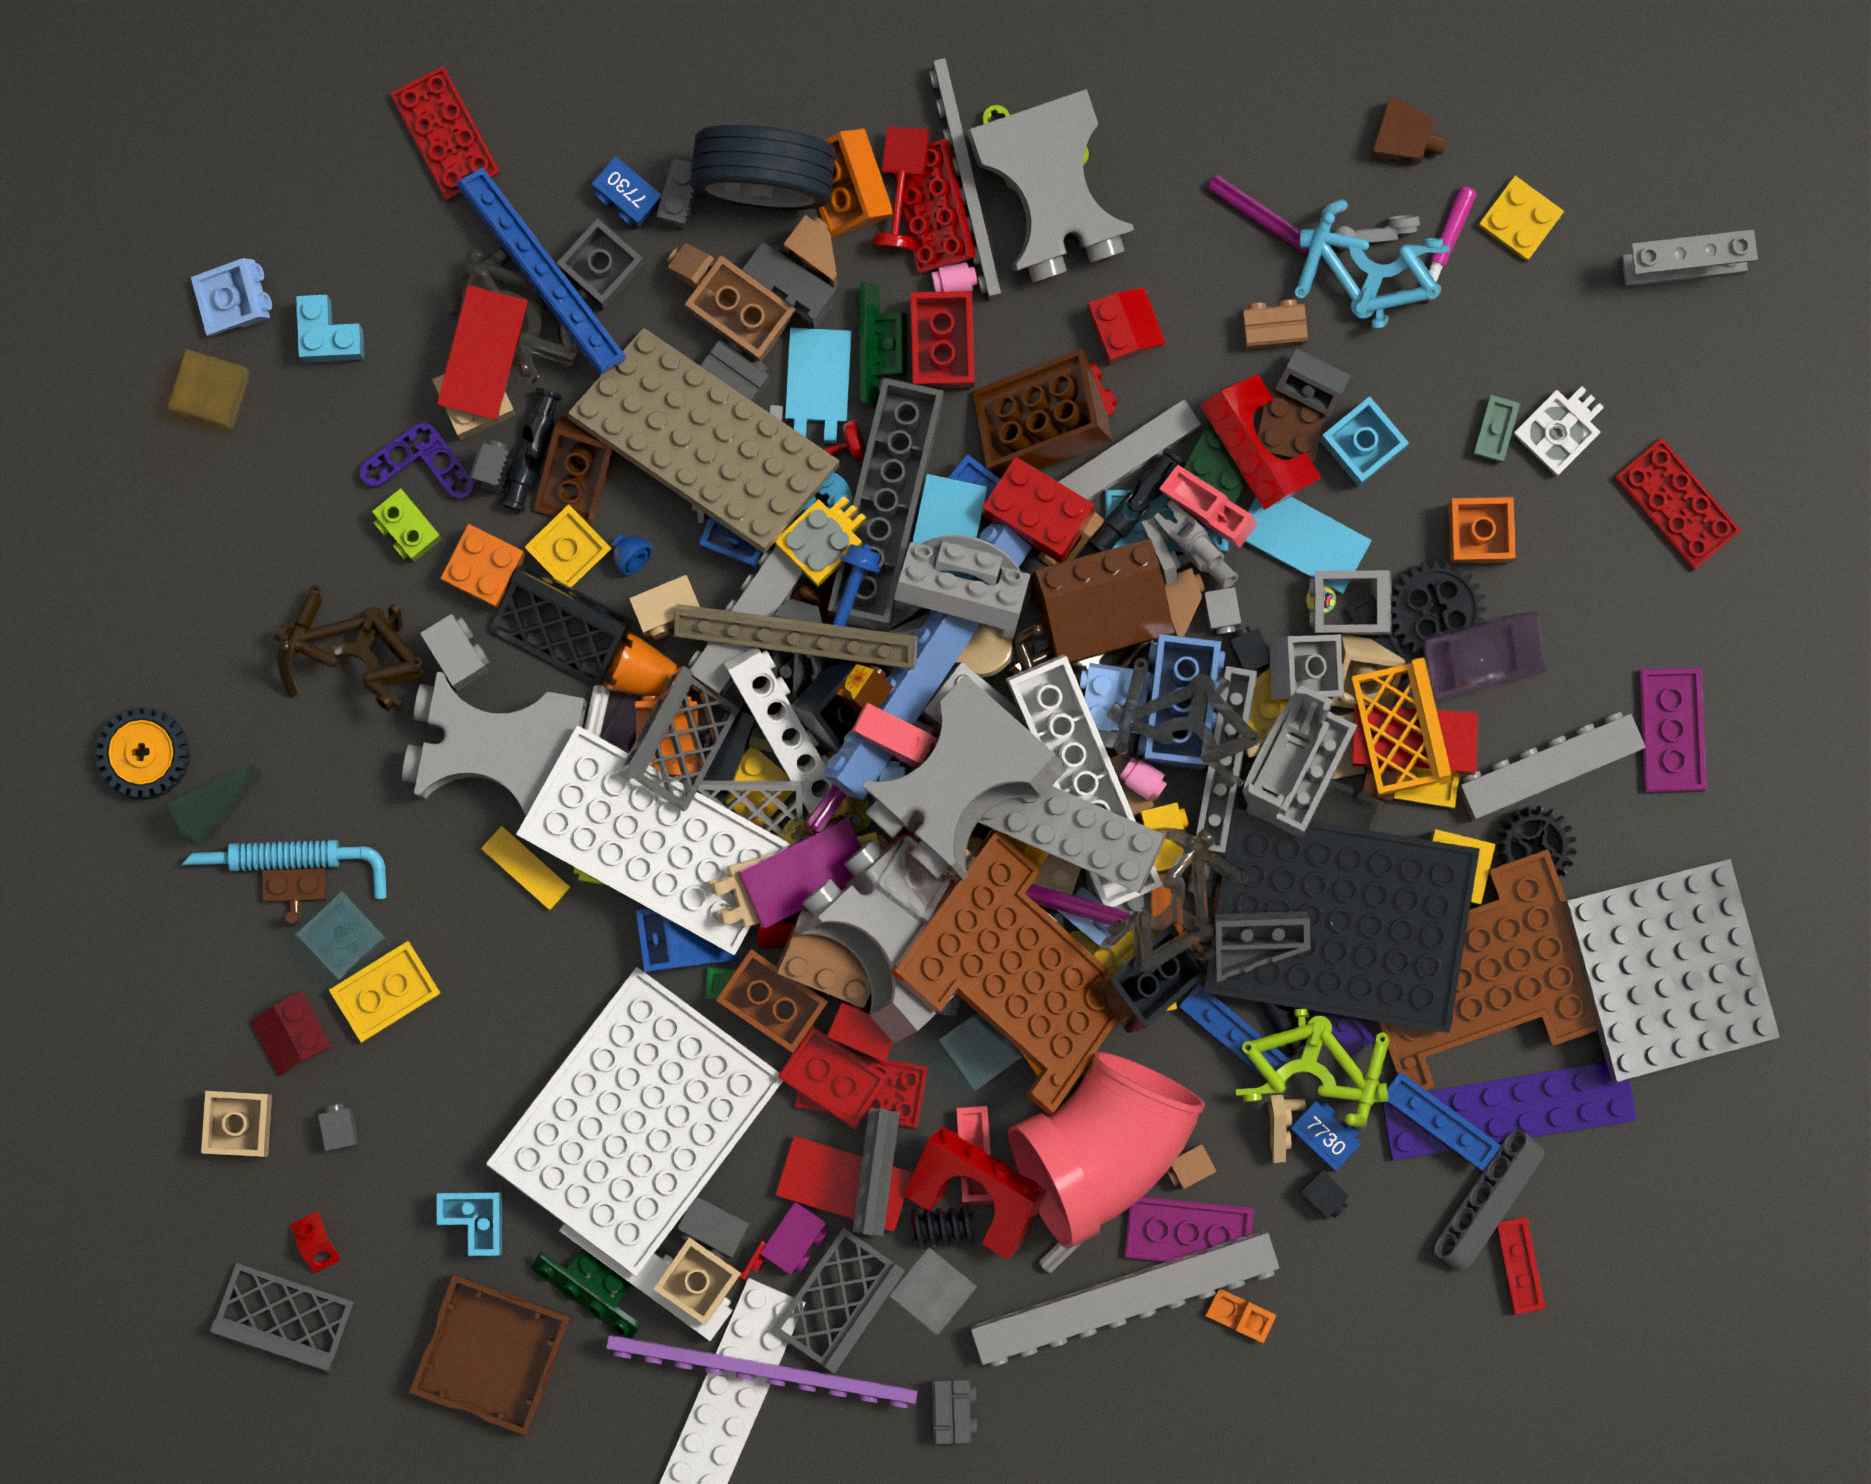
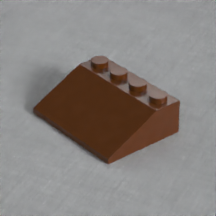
[972,348,1113,479]
[1029,538,1174,663]

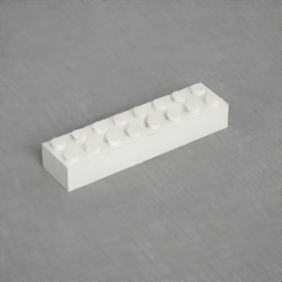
[1006,654,1163,907]

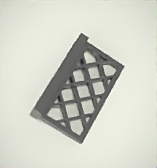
[618,666,740,812]
[852,1108,900,1236]
[772,1227,905,1374]
[210,1263,354,1375]

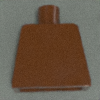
[1371,96,1447,164]

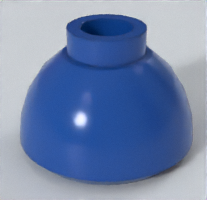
[611,534,652,576]

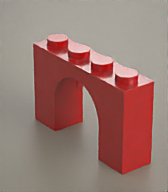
[1200,374,1322,510]
[903,1126,1047,1260]

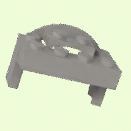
[894,535,1031,639]
[1242,685,1357,839]

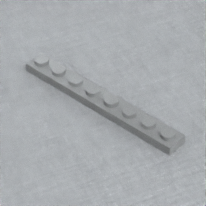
[929,58,1001,301]

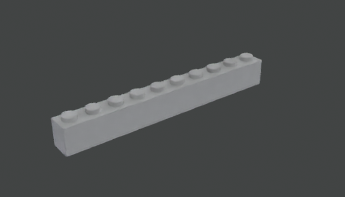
[971,1229,1280,1367]

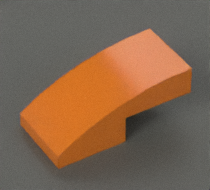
[1204,1288,1277,1344]

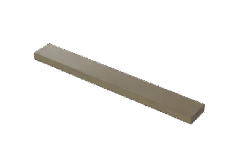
[674,604,918,669]

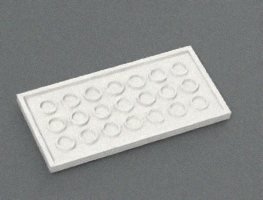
[516,725,791,955]

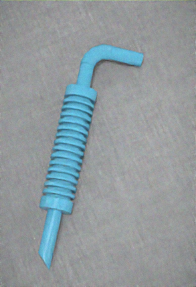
[181,840,386,899]

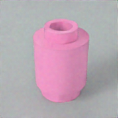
[931,262,978,292]
[1119,757,1167,800]

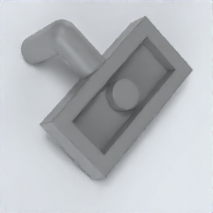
[1142,517,1192,585]

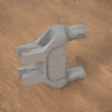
[1154,500,1239,589]

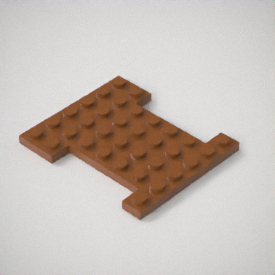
[890,830,1127,1114]
[1379,849,1597,1090]

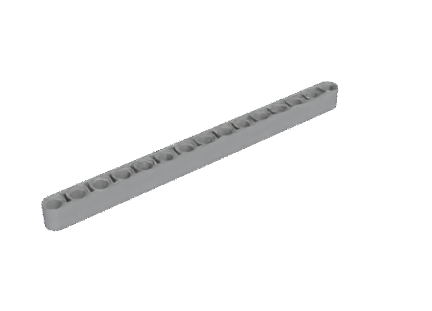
[832,400,1202,661]

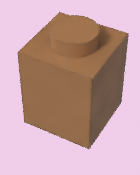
[1167,1144,1217,1189]

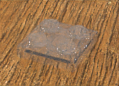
[873,836,956,924]
[890,1247,977,1335]

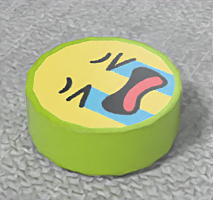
[1305,585,1336,615]

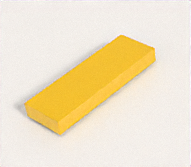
[481,826,571,911]

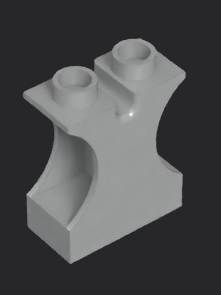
[966,89,1134,282]
[402,672,588,815]
[863,674,1066,880]
[796,839,957,1044]

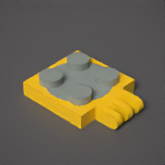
[774,496,867,587]

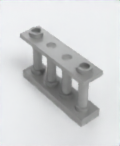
[1621,229,1758,287]

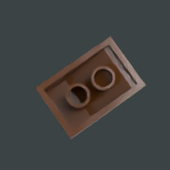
[533,416,616,527]

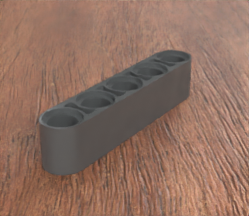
[1434,1130,1544,1272]

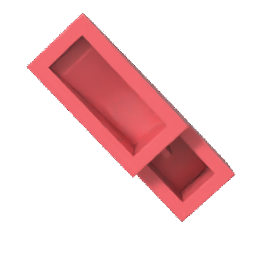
[1160,465,1258,549]
[956,1106,994,1207]

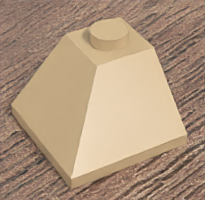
[1330,634,1405,709]

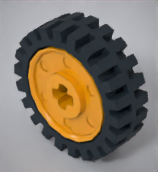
[96,707,190,799]

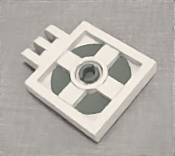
[1513,386,1604,477]

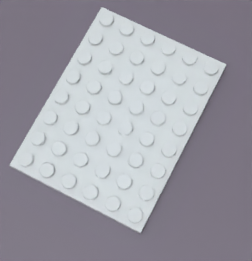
[486,967,783,1277]

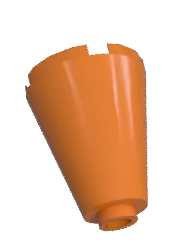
[604,631,692,696]

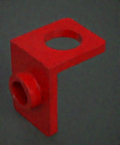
[291,1212,341,1273]
[727,1241,767,1280]

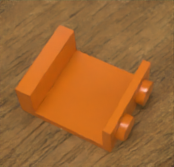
[635,696,698,779]

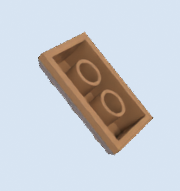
[685,256,796,362]
[777,909,871,1008]

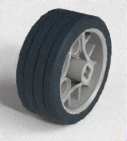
[690,125,836,210]

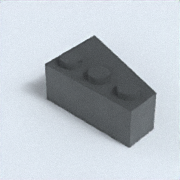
[742,242,837,329]
[771,599,832,702]
[1215,911,1310,982]

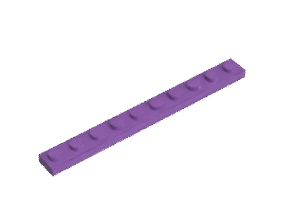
[607,1335,918,1408]

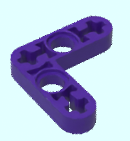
[360,422,474,500]

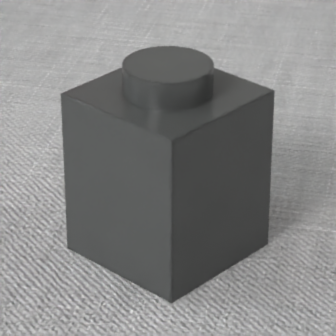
[318,1103,359,1151]

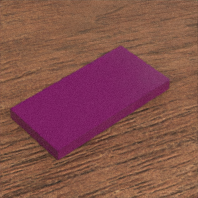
[1639,667,1707,793]
[737,818,861,928]
[1124,1197,1254,1262]

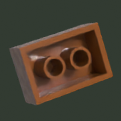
[716,949,828,1053]

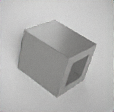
[1203,587,1241,635]

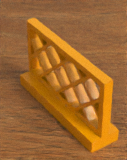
[1352,658,1452,796]

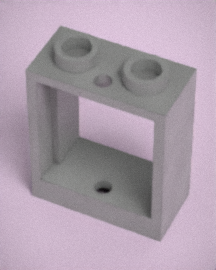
[1310,570,1391,635]

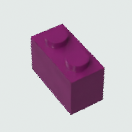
[760,1202,828,1275]

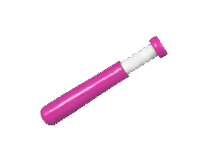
[1423,186,1476,302]

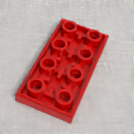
[390,66,501,202]
[894,139,976,275]
[437,285,529,421]
[1614,438,1742,571]
[1352,704,1478,775]
[795,1054,928,1128]
[776,1136,912,1232]

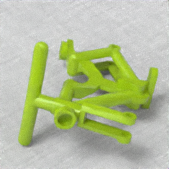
[1236,1009,1390,1131]

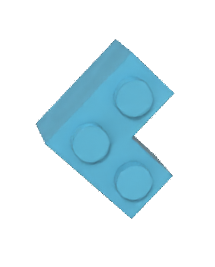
[296,295,364,363]
[437,1193,502,1256]

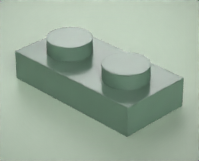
[1473,395,1520,463]

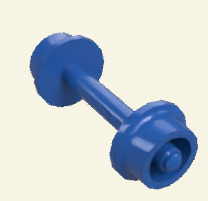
[818,543,881,627]

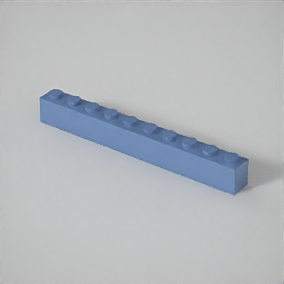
[823,523,1032,800]

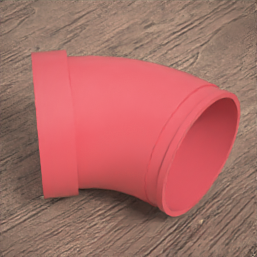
[1008,1052,1205,1249]

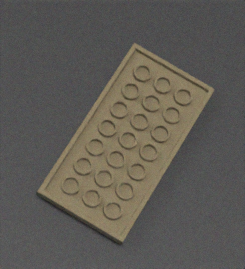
[568,328,839,554]

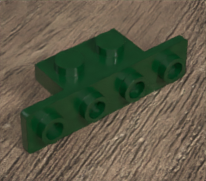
[857,282,907,407]
[531,1248,641,1339]

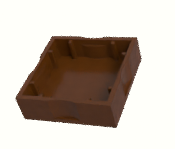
[409,1274,573,1436]

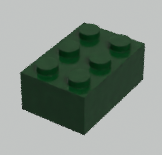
[1165,421,1247,533]

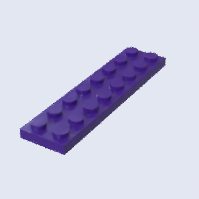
[1382,1062,1637,1160]

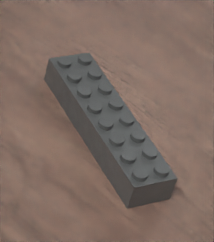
[828,378,944,632]

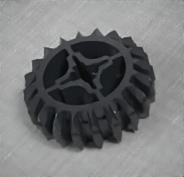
[1493,805,1577,877]

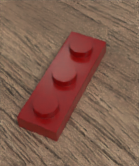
[1497,1217,1546,1315]

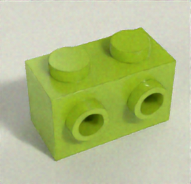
[372,488,442,562]

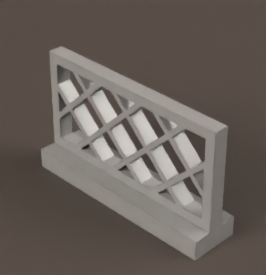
[678,780,804,844]

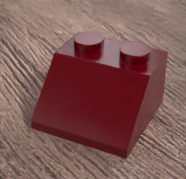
[250,991,334,1076]

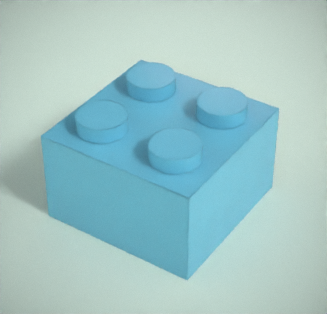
[1320,396,1409,487]

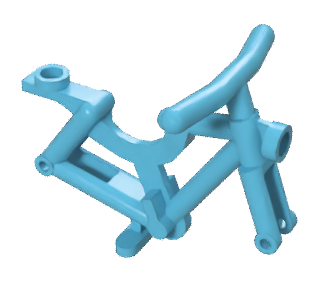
[1295,199,1450,328]

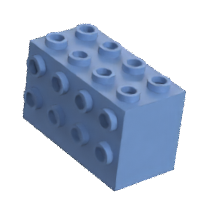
[1137,634,1225,771]

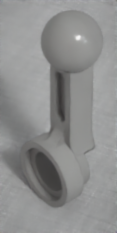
[1334,215,1420,251]

